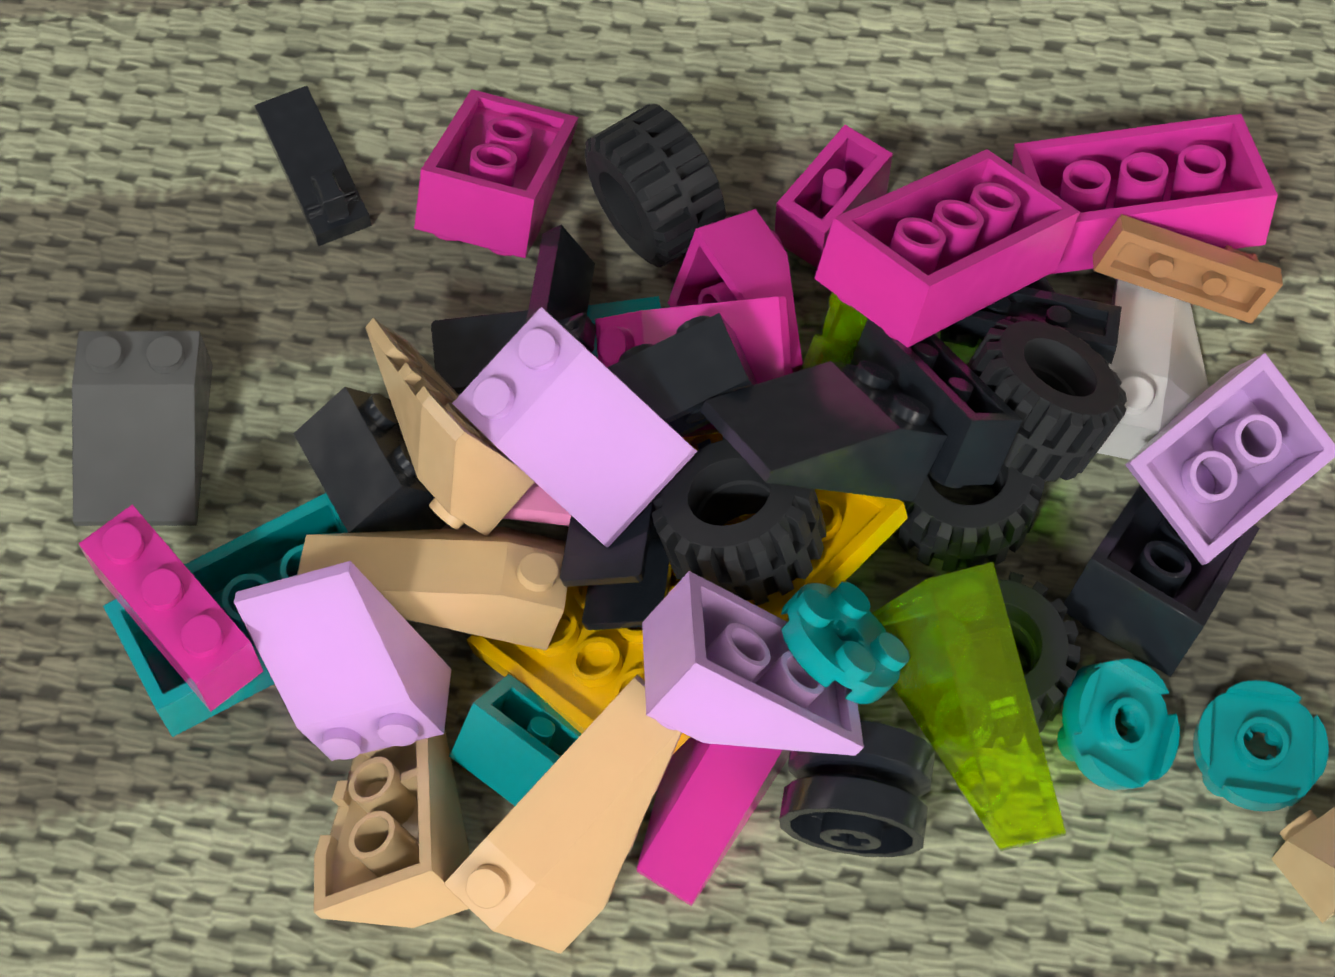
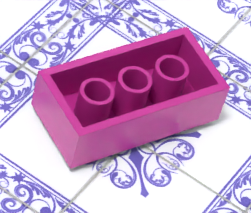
[1012,114,1278,275]
[814,149,1080,347]

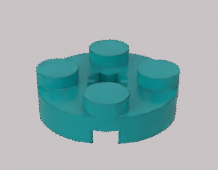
[781,582,910,704]
[1057,658,1180,791]
[1193,680,1329,812]

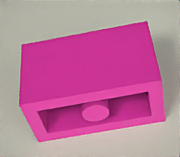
[774,125,893,269]

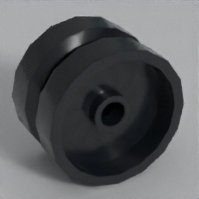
[779,720,935,857]

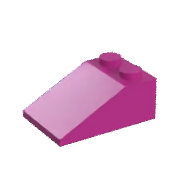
[414,89,579,258]
[668,209,803,373]
[595,296,792,438]

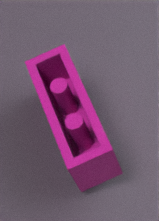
[78,504,263,711]

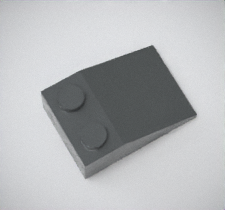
[72,331,213,526]

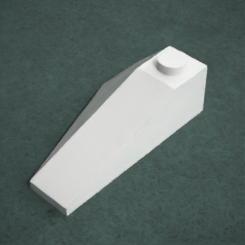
[1097,279,1209,460]

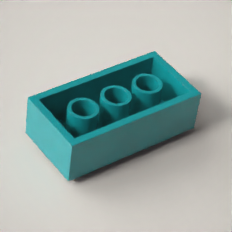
[103,493,348,737]

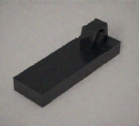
[255,85,372,247]
[526,224,596,353]
[940,287,1122,364]

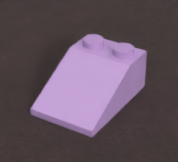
[452,307,697,547]
[1125,353,1335,565]
[234,561,451,761]
[642,571,864,756]

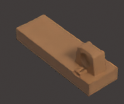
[1093,214,1283,324]

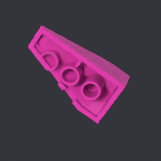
[636,737,790,906]

